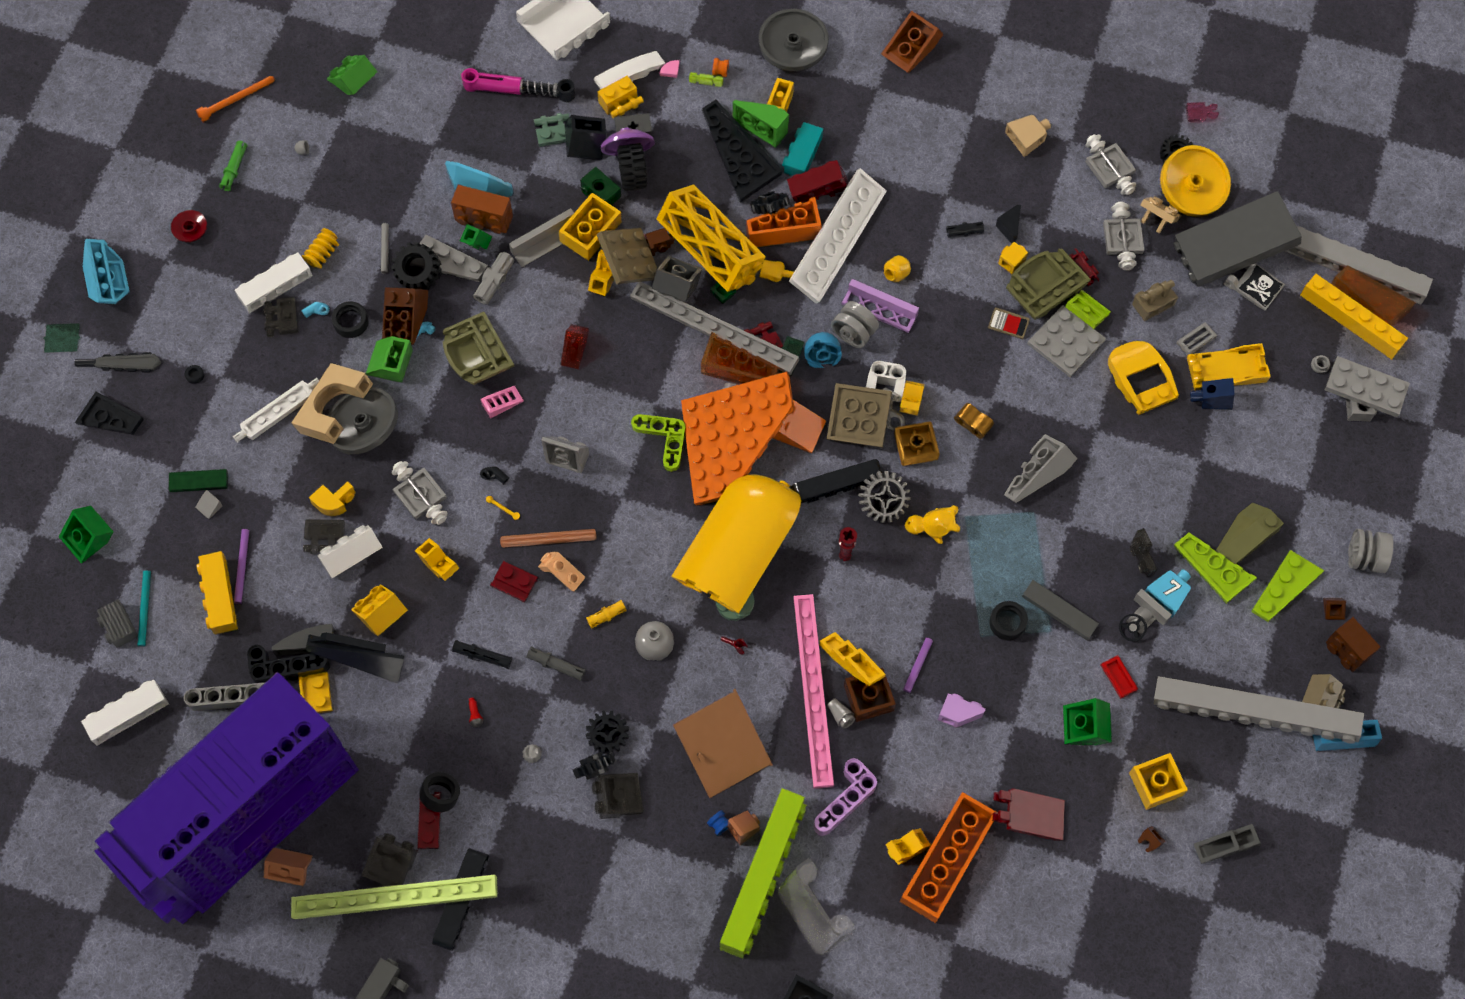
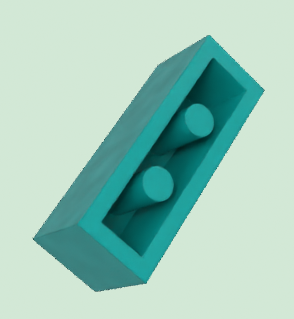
[782,122,823,176]

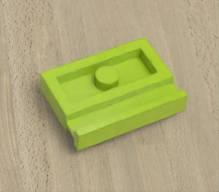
[1065,290,1111,329]

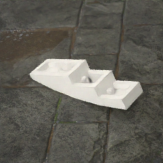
[594,51,665,89]

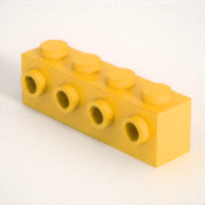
[197,551,238,634]

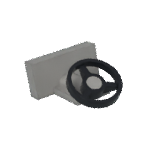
[1119,589,1172,641]

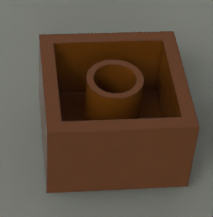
[1325,617,1381,672]
[844,668,896,722]

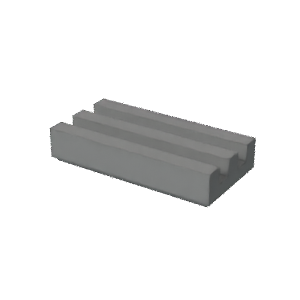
[1176,322,1217,355]

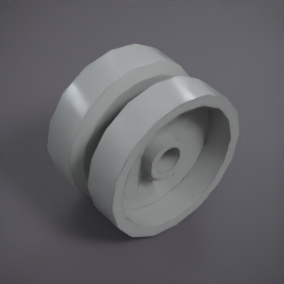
[831,301,879,348]

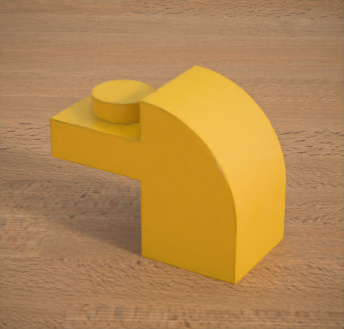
[588,250,614,296]
[899,380,925,416]
[309,482,356,516]
[415,538,459,581]
[886,828,931,865]

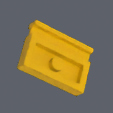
[299,672,332,713]

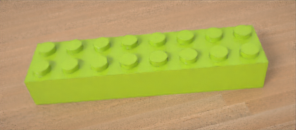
[720,788,807,959]

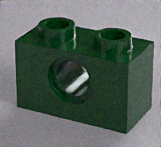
[580,166,622,205]

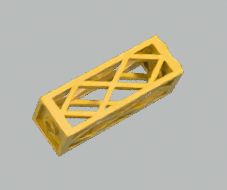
[656,184,766,292]

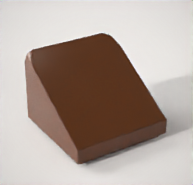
[1323,598,1346,620]

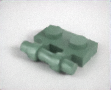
[534,113,569,147]

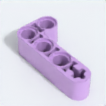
[814,758,877,836]

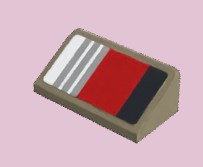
[988,308,1030,339]

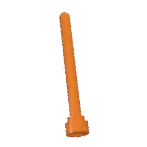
[196,76,275,122]

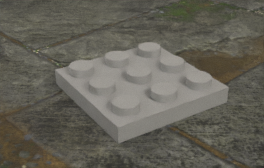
[1027,305,1106,377]

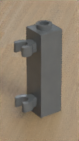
[356,958,409,999]

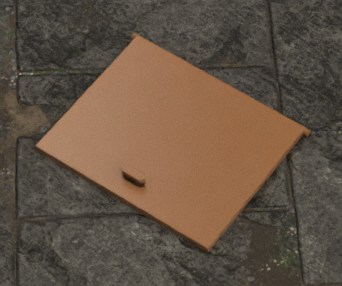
[673,689,773,798]

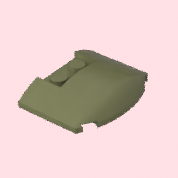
[1006,249,1091,320]
[443,311,514,385]

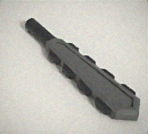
[74,352,162,373]

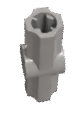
[473,252,514,304]

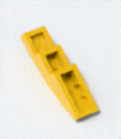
[820,632,886,686]

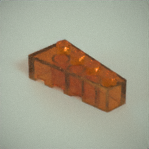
[1331,265,1415,327]
[701,332,778,384]

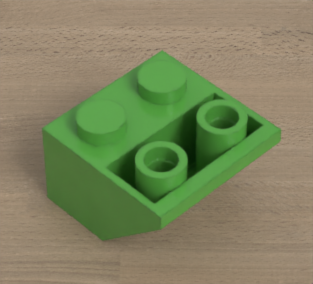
[327,55,378,95]
[366,336,413,383]

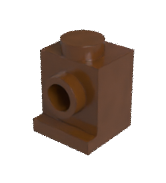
[645,228,674,256]

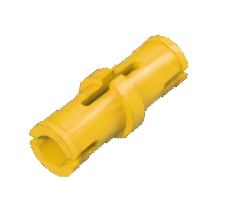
[586,600,627,629]

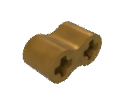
[954,403,994,439]

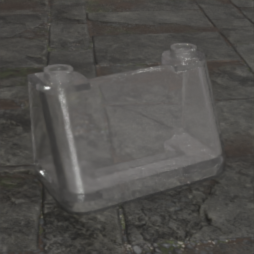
[778,857,856,956]

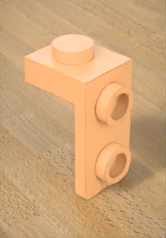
[538,552,585,591]

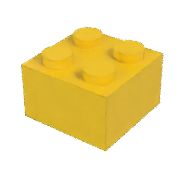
[1129,753,1188,810]

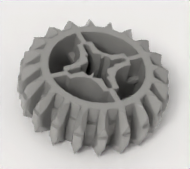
[858,471,910,523]

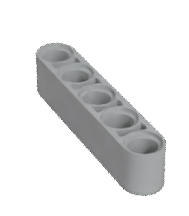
[184,683,264,711]

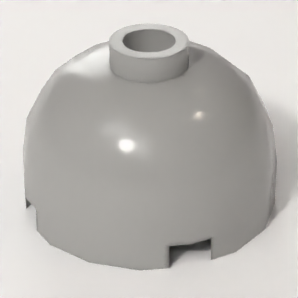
[635,621,674,661]

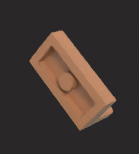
[263,848,312,886]

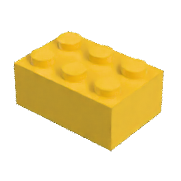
[559,193,621,261]

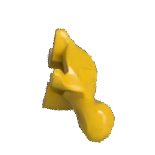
[905,505,960,544]

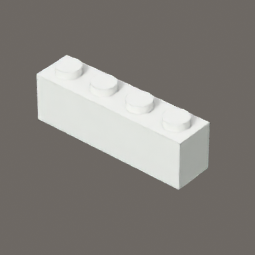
[235,252,312,314]
[81,680,169,745]

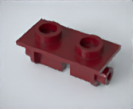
[1069,248,1099,286]

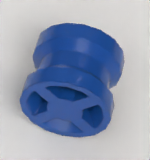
[707,810,729,836]

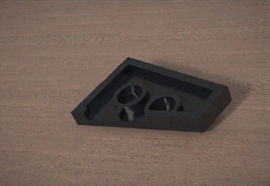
[75,391,144,435]

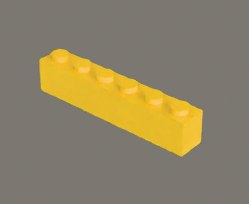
[1300,274,1408,360]

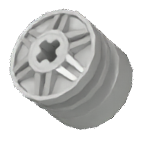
[1348,529,1394,574]

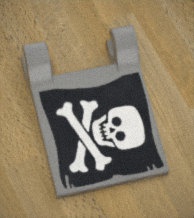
[1223,263,1285,310]

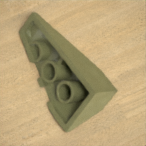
[1216,503,1284,564]

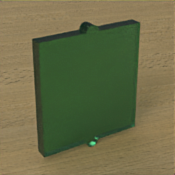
[43,323,80,353]

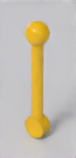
[486,496,520,520]

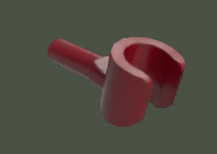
[720,636,748,654]

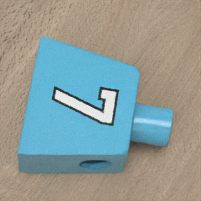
[1145,570,1191,618]

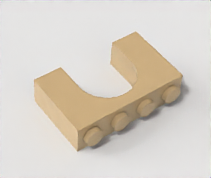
[292,363,373,444]

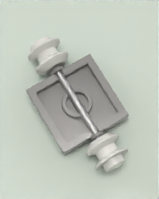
[1085,134,1136,195]
[1103,202,1144,270]
[392,461,447,525]

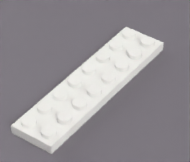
[789,168,886,304]

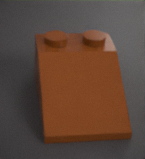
[881,10,944,73]

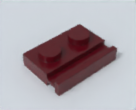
[490,561,538,603]

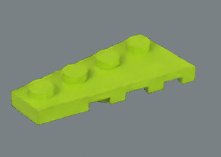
[1174,533,1257,604]
[1251,550,1324,622]

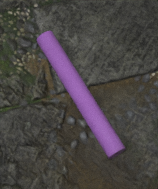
[903,638,933,693]

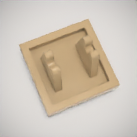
[1140,196,1181,233]

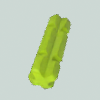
[689,72,723,87]

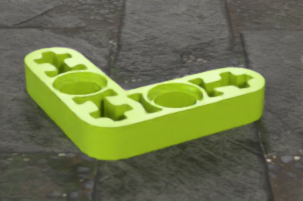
[631,414,685,472]

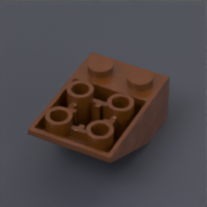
[382,287,428,345]

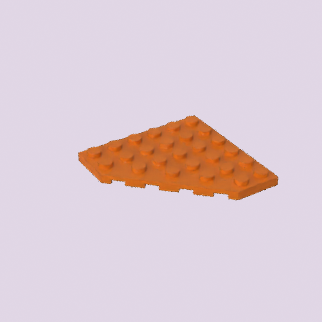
[681,372,794,506]

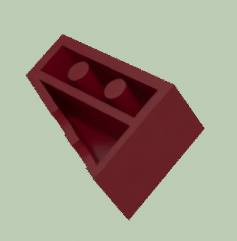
[787,160,848,203]

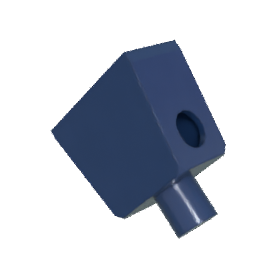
[1190,378,1235,410]

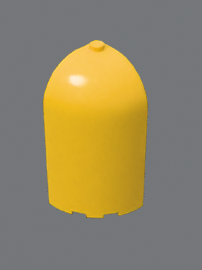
[671,474,801,613]

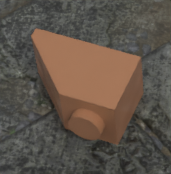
[728,811,761,845]

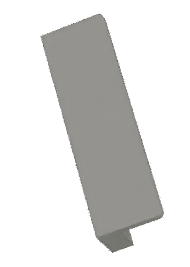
[509,208,574,267]

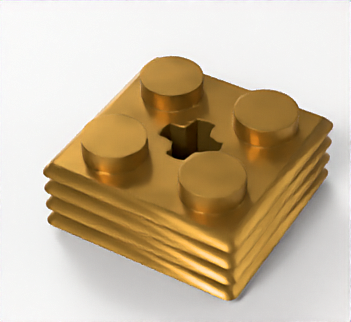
[894,421,940,466]

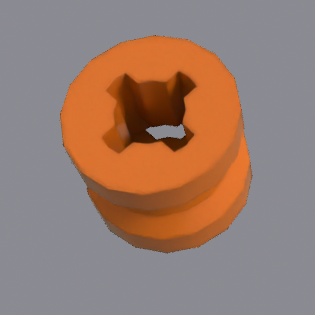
[712,58,729,77]

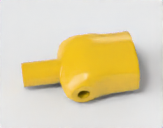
[760,260,794,282]

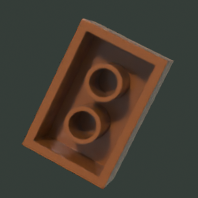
[451,185,513,234]

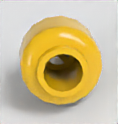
[884,255,911,282]

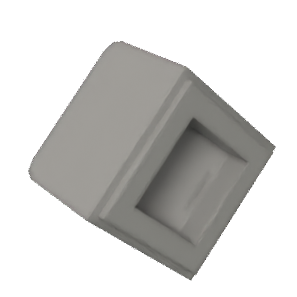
[195,490,222,519]

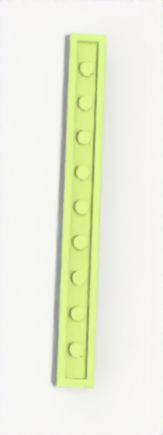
[291,875,497,919]

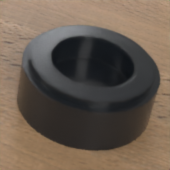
[184,365,204,384]

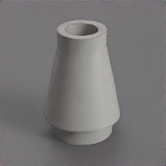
[827,699,855,729]

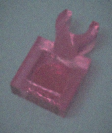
[1186,102,1219,122]

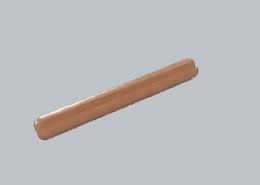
[500,529,596,548]

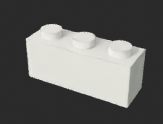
[318,525,383,578]

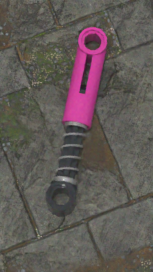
[461,68,576,102]

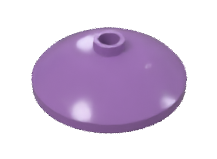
[601,128,655,156]

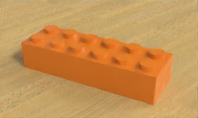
[900,792,998,923]

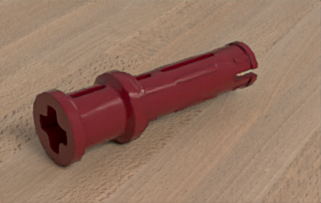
[839,527,857,561]

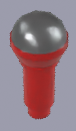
[469,698,483,727]

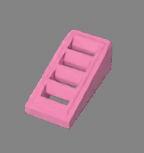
[481,386,523,419]

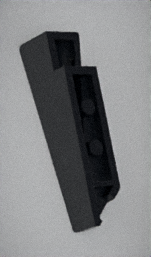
[306,632,405,683]

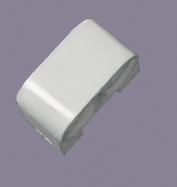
[866,361,906,402]

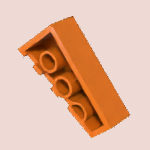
[746,197,822,247]

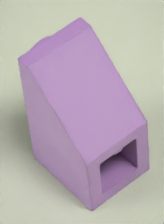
[938,693,985,727]

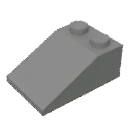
[541,436,589,474]

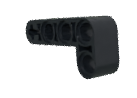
[247,644,330,683]

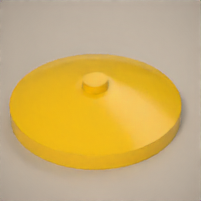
[1160,145,1231,217]

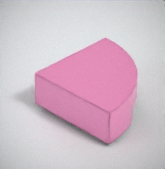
[660,60,680,78]

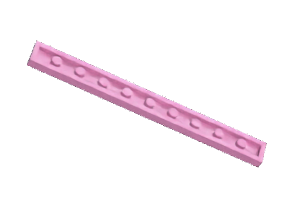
[793,594,834,789]

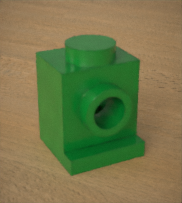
[460,225,493,250]

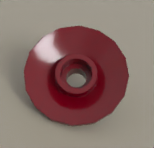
[171,210,207,242]

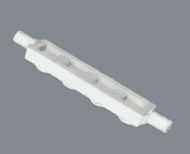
[232,377,319,443]

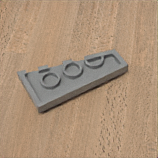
[409,235,488,282]

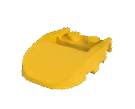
[1108,341,1179,415]

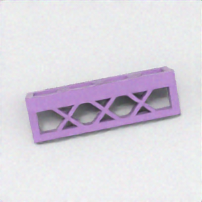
[842,279,919,333]

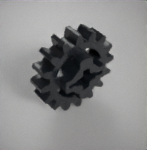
[750,191,790,214]
[586,710,629,755]
[572,752,616,780]

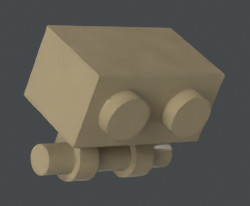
[1132,280,1178,321]
[1302,674,1346,709]

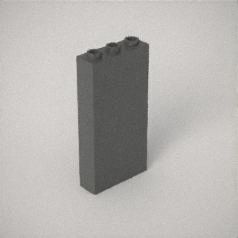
[1173,191,1302,287]

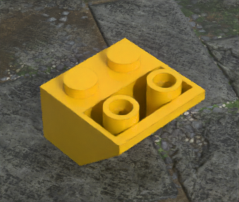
[351,584,408,636]

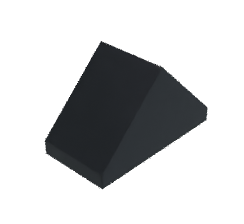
[996,205,1021,244]

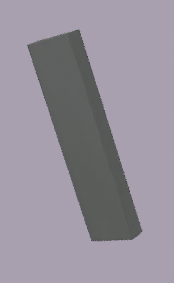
[1021,580,1099,641]

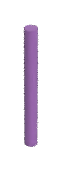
[234,529,249,604]

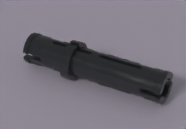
[452,640,512,669]

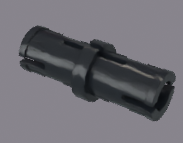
[946,221,984,237]

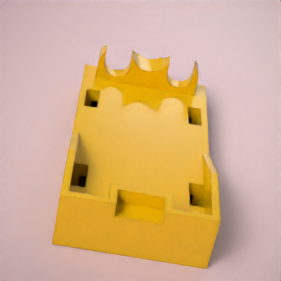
[1187,343,1271,390]

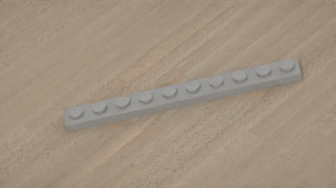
[630,282,799,375]

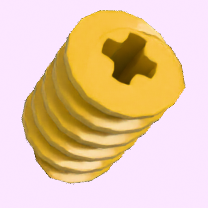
[301,228,339,269]

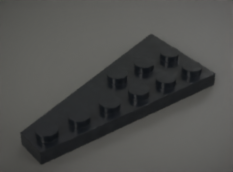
[702,99,782,203]

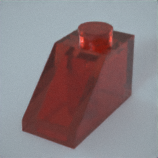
[561,324,589,369]

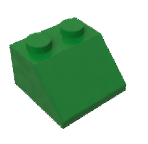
[59,506,114,563]
[1063,698,1112,745]

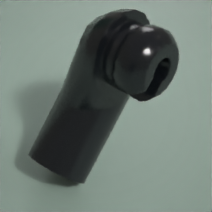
[480,467,509,485]

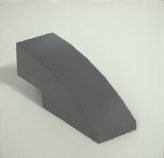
[272,624,335,656]
[1193,824,1261,864]

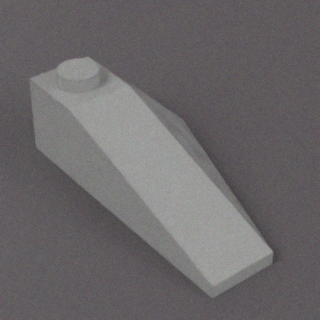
[1004,434,1077,503]

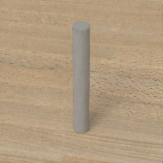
[381,223,389,274]

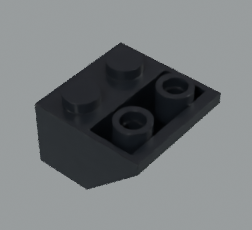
[565,115,606,160]

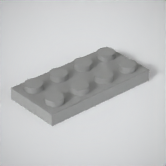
[1324,356,1410,417]

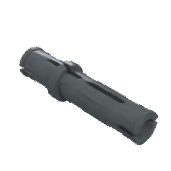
[526,646,586,681]

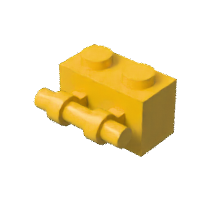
[597,75,644,119]

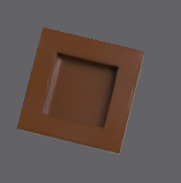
[1138,826,1166,852]

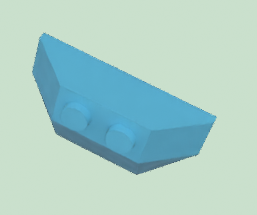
[445,161,513,197]
[83,239,129,304]

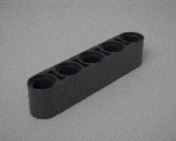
[790,459,883,506]
[432,848,489,951]

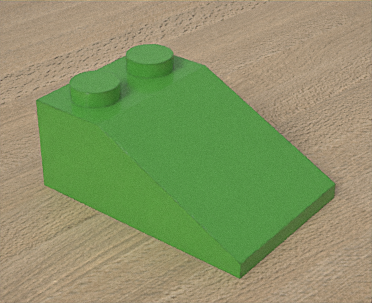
[733,100,789,148]

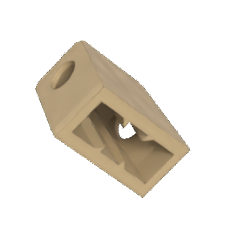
[1005,115,1051,157]

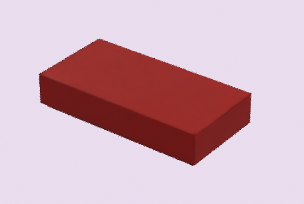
[1100,655,1138,699]

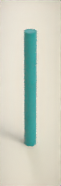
[137,570,151,646]

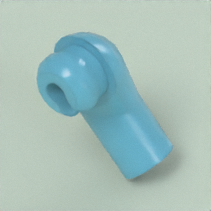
[301,302,329,318]
[416,322,435,339]

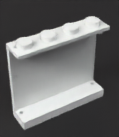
[516,0,610,60]

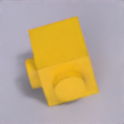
[998,242,1028,274]

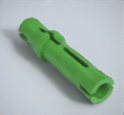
[219,140,248,191]

